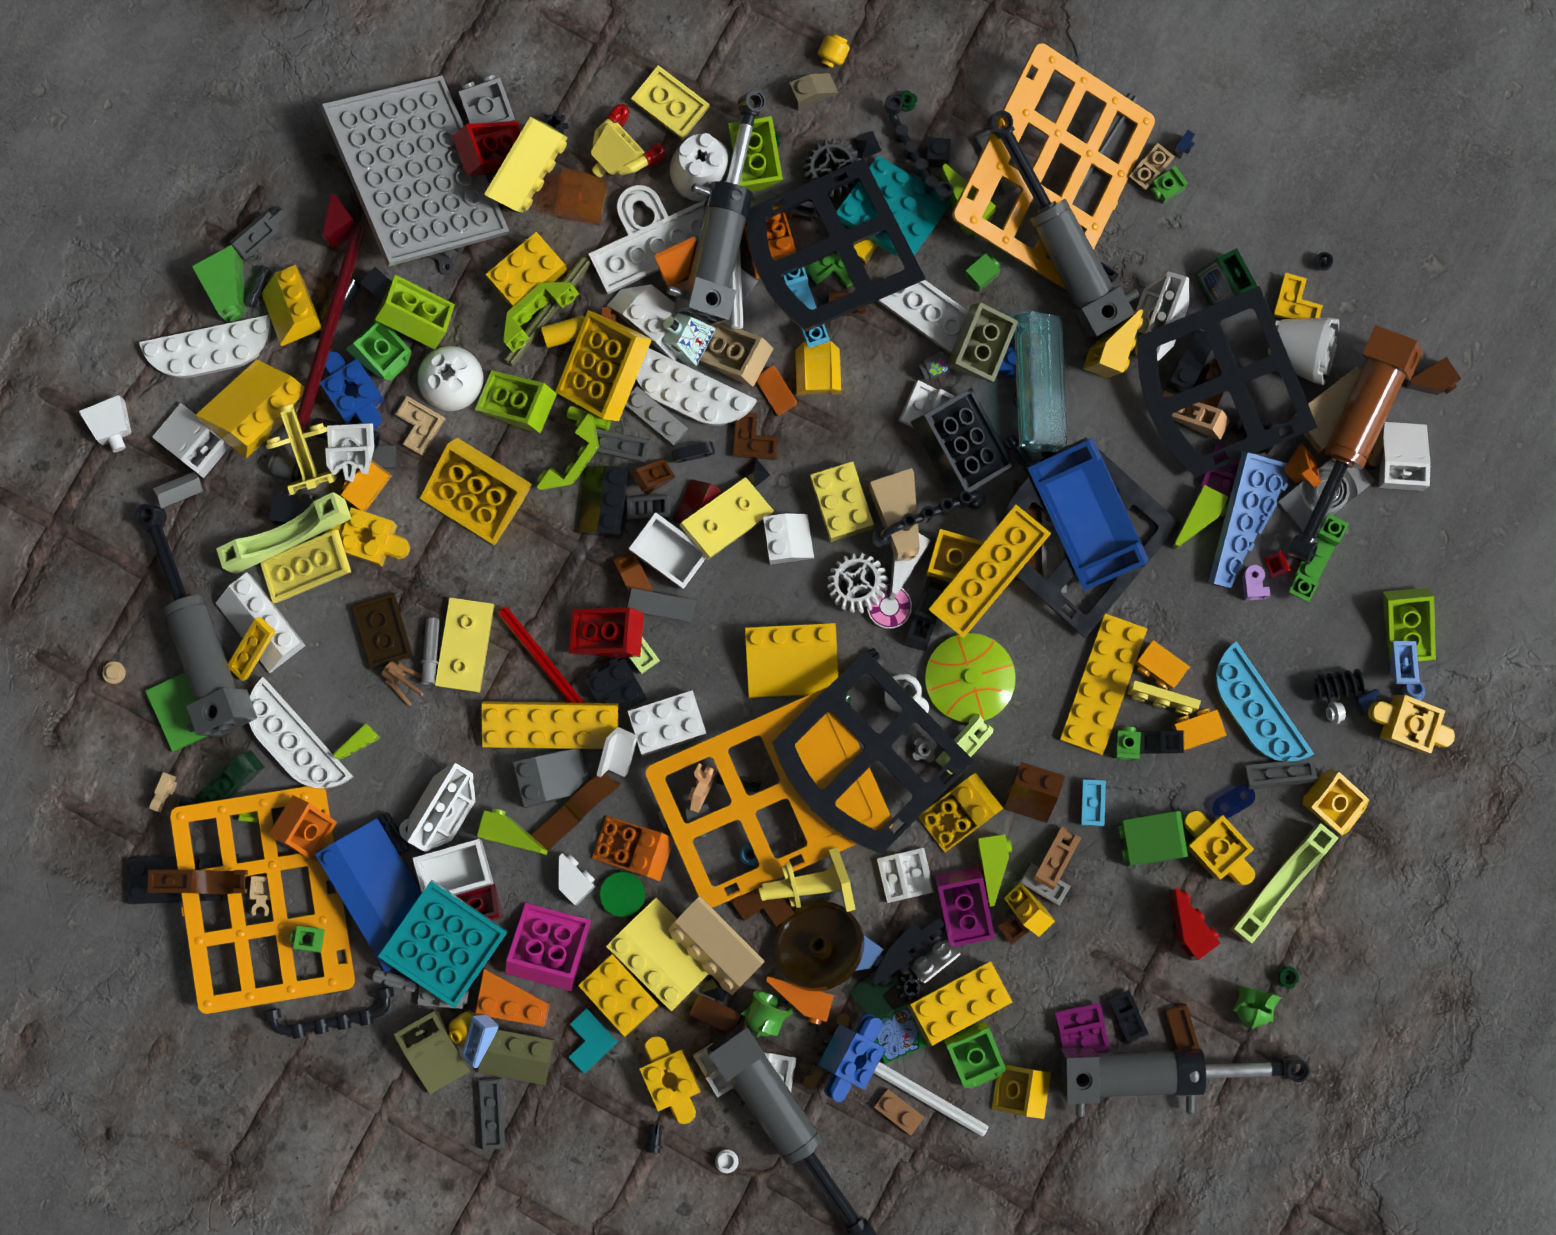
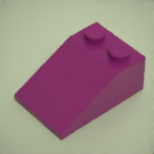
[935,866,995,947]

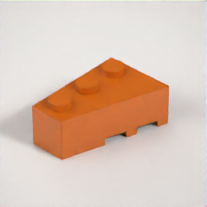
[475,969,550,1027]

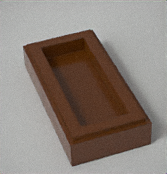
[1164,1004,1200,1049]

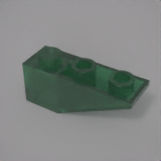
[195,750,265,803]

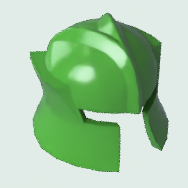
[1232,985,1282,1029]
[741,990,793,1038]

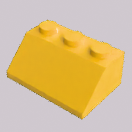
[261,264,322,346]

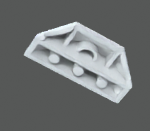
[1134,271,1189,362]
[607,284,678,361]
[406,762,475,852]

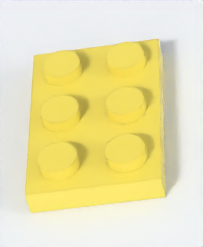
[631,65,710,140]
[1127,681,1201,716]

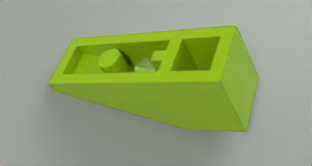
[1172,485,1229,550]
[477,808,548,855]
[977,834,1012,907]

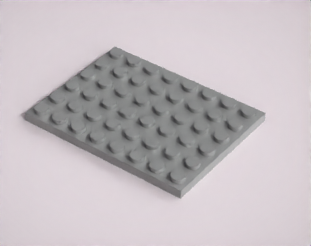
[320,76,509,267]

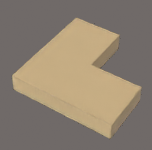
[395,396,445,457]

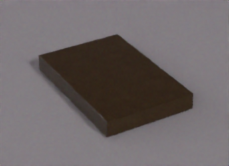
[351,592,414,670]

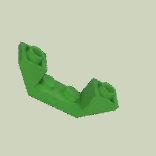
[1288,513,1349,603]

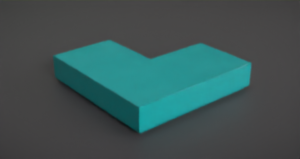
[569,1009,618,1074]

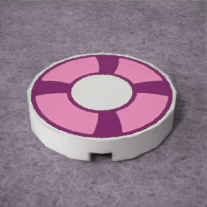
[867,584,912,629]

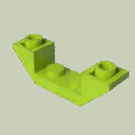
[503,282,579,353]
[537,413,599,490]

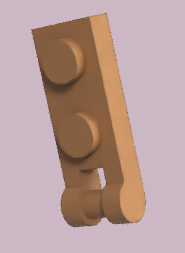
[1033,826,1082,890]

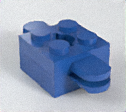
[320,352,385,430]
[818,1013,886,1102]

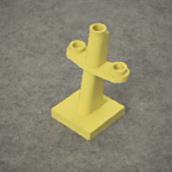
[266,404,337,495]
[758,847,856,912]

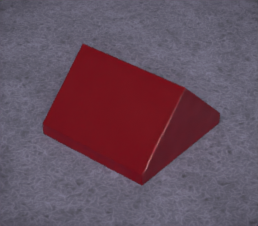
[322,194,356,249]
[673,479,724,523]
[455,883,503,921]

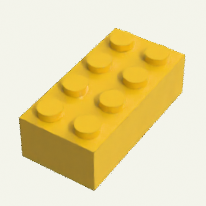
[907,961,1013,1047]

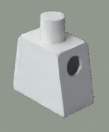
[79,395,131,452]

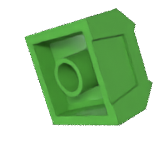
[346,321,411,381]
[944,1022,1006,1088]

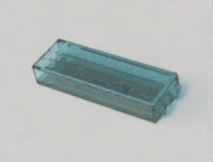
[1014,311,1068,452]

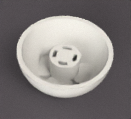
[417,346,483,411]

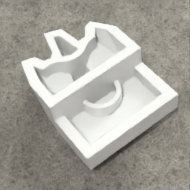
[325,423,374,482]

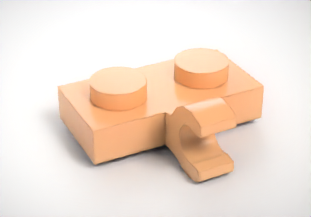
[688,764,716,813]

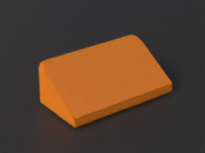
[756,365,797,416]

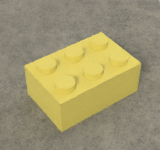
[810,461,874,542]

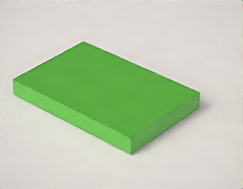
[146,673,208,752]

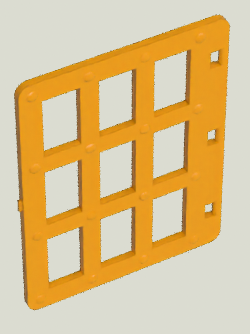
[952,43,1155,290]
[170,786,355,1014]

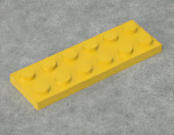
[929,504,1051,638]
[1060,614,1147,756]
[482,701,618,749]

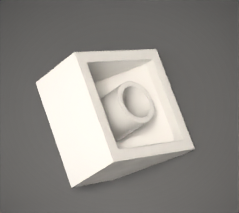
[763,513,814,565]

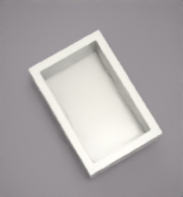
[629,512,706,590]
[628,690,707,756]
[413,839,494,895]

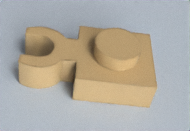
[149,772,177,813]
[250,876,271,916]

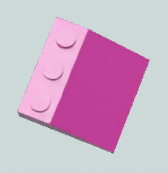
[505,903,591,991]

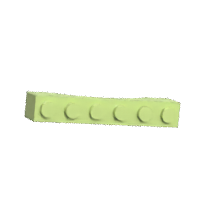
[216,492,351,574]
[1230,823,1338,944]

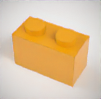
[341,460,392,511]
[1135,640,1190,691]
[1172,708,1227,751]

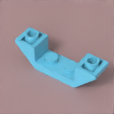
[783,267,830,348]

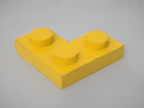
[1273,273,1323,319]

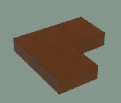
[732,413,778,460]
[732,886,795,927]

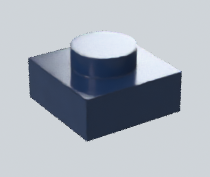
[1173,130,1195,159]

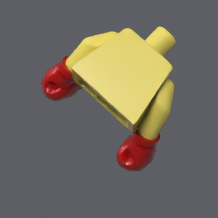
[591,104,666,177]

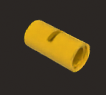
[541,315,585,348]

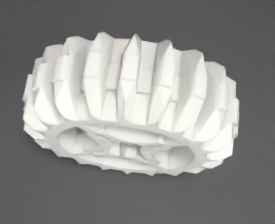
[827,553,888,613]

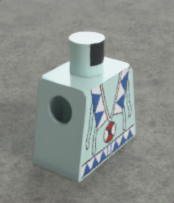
[663,314,716,366]

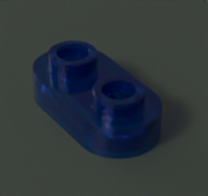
[1212,784,1255,819]

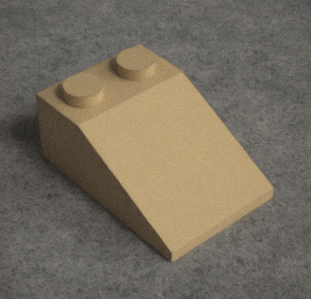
[699,323,774,387]

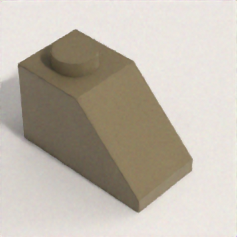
[789,73,838,110]

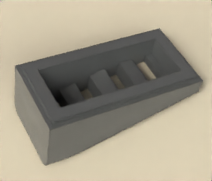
[626,494,675,520]

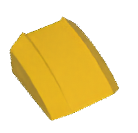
[795,341,841,396]
[1303,769,1369,836]

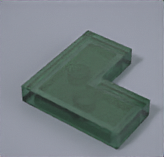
[850,970,899,1024]

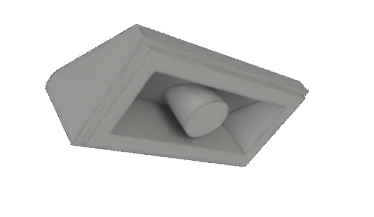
[153,472,203,508]

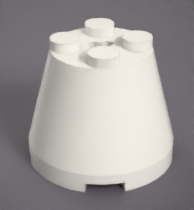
[670,133,732,202]
[1268,317,1339,385]

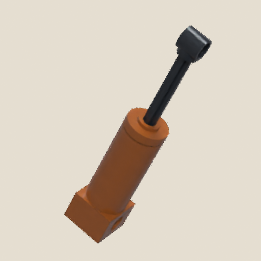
[1288,325,1423,564]

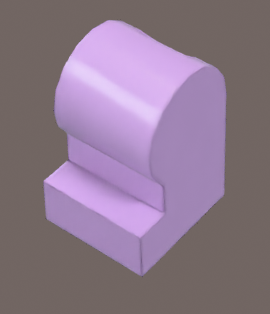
[1242,565,1270,601]

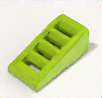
[333,724,381,760]

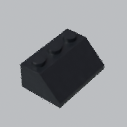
[577,466,630,539]

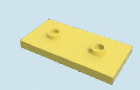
[679,477,774,560]
[260,530,351,603]
[435,598,495,693]

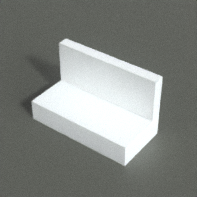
[596,727,638,777]

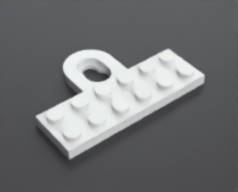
[589,185,705,294]

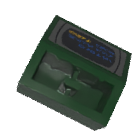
[1194,248,1258,306]

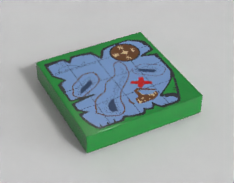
[875,1003,927,1064]

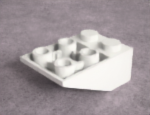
[152,403,230,478]
[1379,422,1430,491]

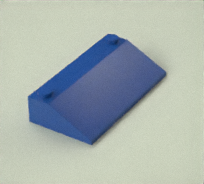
[1028,438,1149,591]
[315,818,422,972]

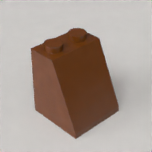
[1004,762,1065,823]

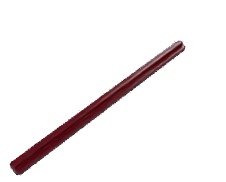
[297,225,365,433]

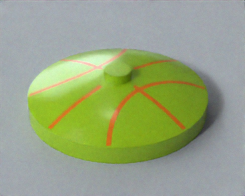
[925,633,1015,724]

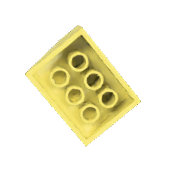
[485,117,568,213]
[606,898,708,1011]

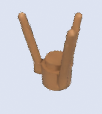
[382,661,423,706]

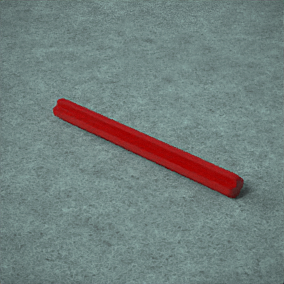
[498,606,584,703]

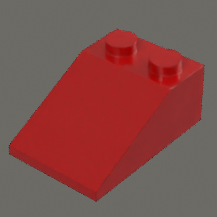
[452,121,521,176]
[569,608,644,658]

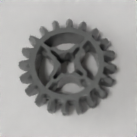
[803,138,861,199]

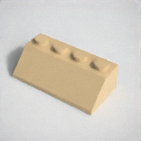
[667,896,765,995]

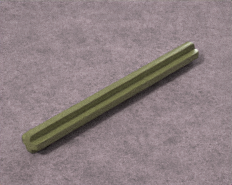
[504,256,591,366]

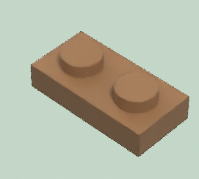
[874,1089,925,1135]

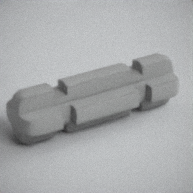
[373,969,418,992]

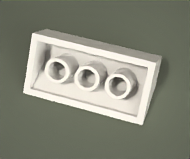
[216,572,306,673]

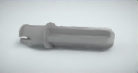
[420,617,439,685]

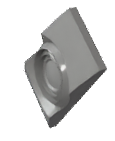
[1278,458,1375,532]

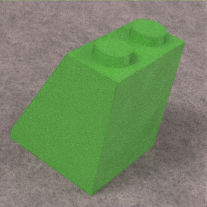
[192,245,246,323]
[1118,811,1188,866]

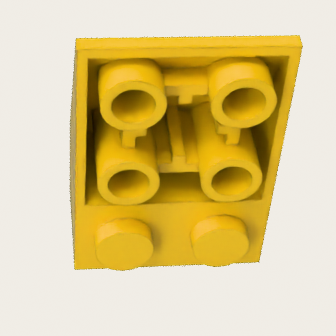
[1083,309,1143,378]
[918,773,1003,853]

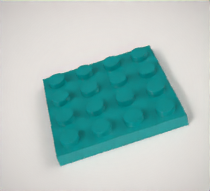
[837,155,952,258]
[378,879,508,1009]

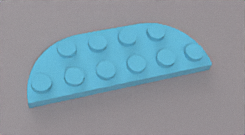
[1216,641,1314,762]

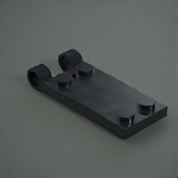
[128,854,239,904]

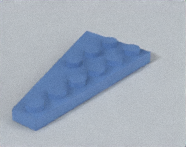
[1208,451,1289,588]

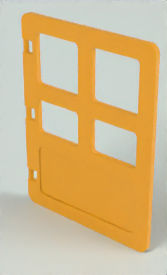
[646,688,893,908]

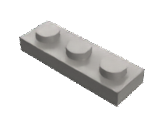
[625,386,688,446]

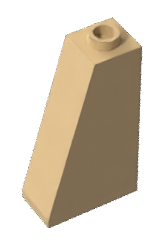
[1290,367,1362,454]
[869,468,920,561]

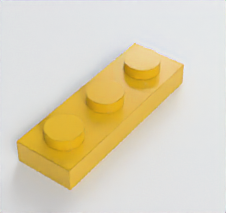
[228,617,276,681]

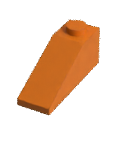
[766,976,834,1025]

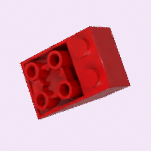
[1169,888,1220,961]

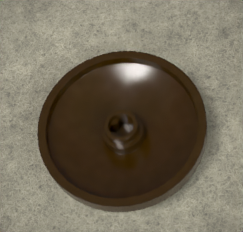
[774,901,864,991]

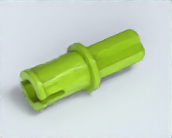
[567,406,612,430]

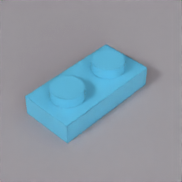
[1081,779,1106,826]

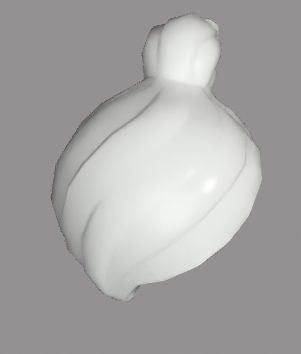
[884,674,929,713]

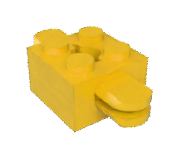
[325,507,410,567]
[1368,695,1455,754]
[1183,811,1255,885]
[640,1036,701,1124]

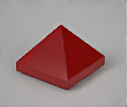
[1264,550,1291,579]

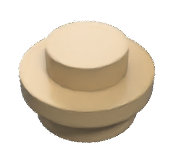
[103,661,126,684]

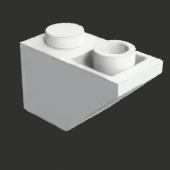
[559,853,596,906]

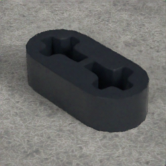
[672,442,715,463]

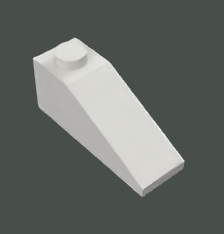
[889,533,931,600]

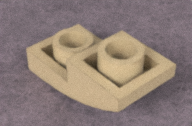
[1129,143,1175,190]

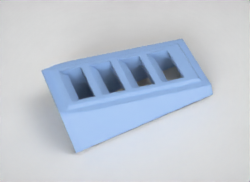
[461,1015,499,1068]

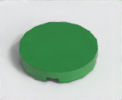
[600,872,646,917]

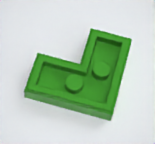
[804,254,853,289]

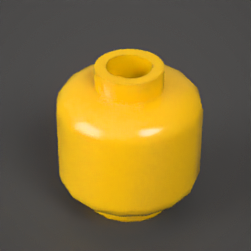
[818,33,850,68]
[449,1011,478,1046]

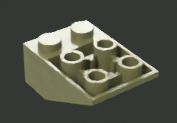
[394,1011,471,1094]

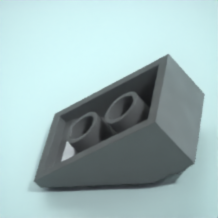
[513,749,590,808]

